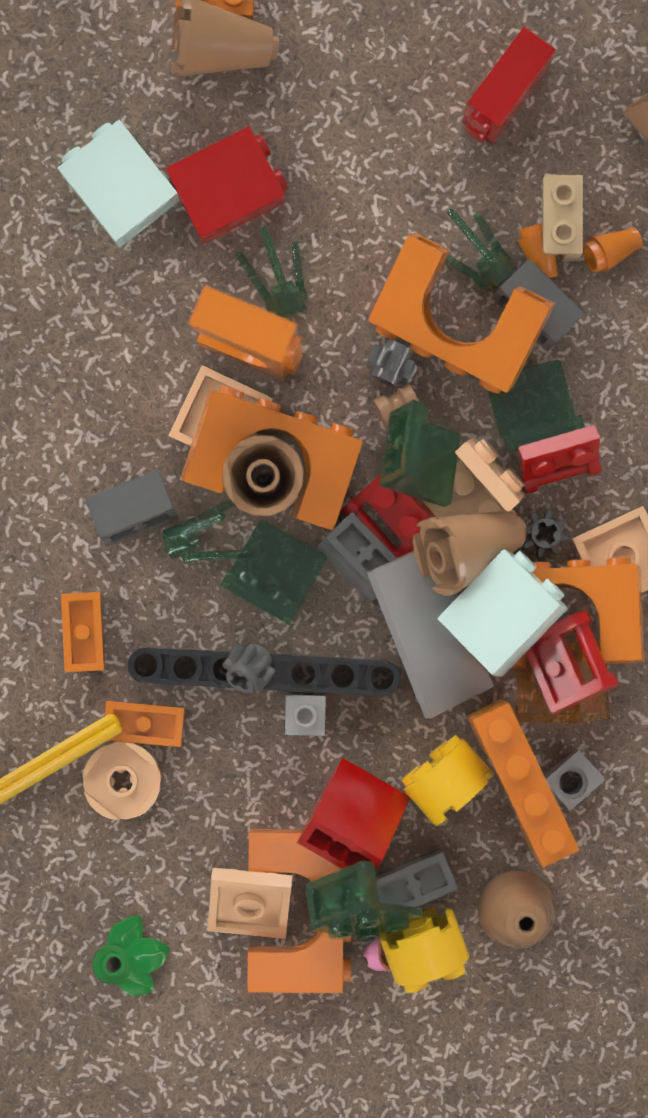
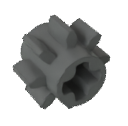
[367,340,418,388]
[522,510,569,558]
[223,644,276,693]

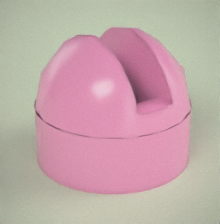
[363,939,390,971]

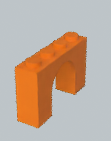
[368,233,555,394]
[188,285,303,382]
[180,385,363,531]
[481,557,645,668]
[465,699,580,868]
[247,829,351,993]

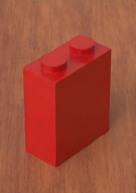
[462,26,556,145]
[166,126,289,245]
[296,758,410,883]

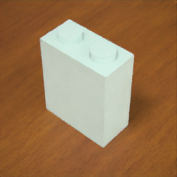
[58,120,180,248]
[437,549,569,677]

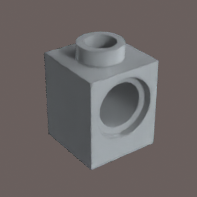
[285,693,326,736]
[544,747,605,811]

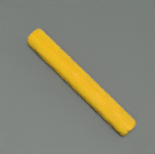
[0,714,122,804]

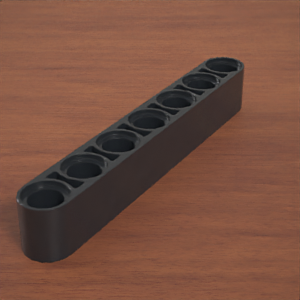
[127,647,400,696]

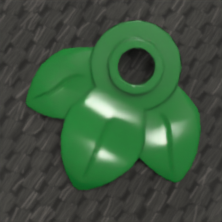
[92,916,170,996]

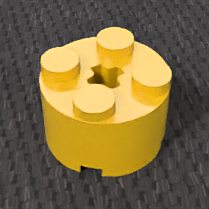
[401,735,495,826]
[379,907,469,993]

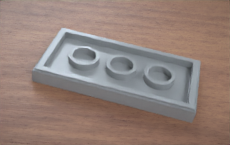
[367,551,494,718]

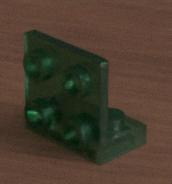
[487,360,585,454]
[379,400,460,507]
[220,519,327,625]
[305,861,423,942]

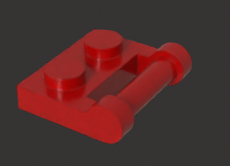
[519,425,601,494]
[340,465,436,558]
[526,611,619,714]

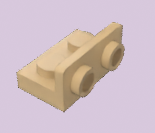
[542,175,583,262]

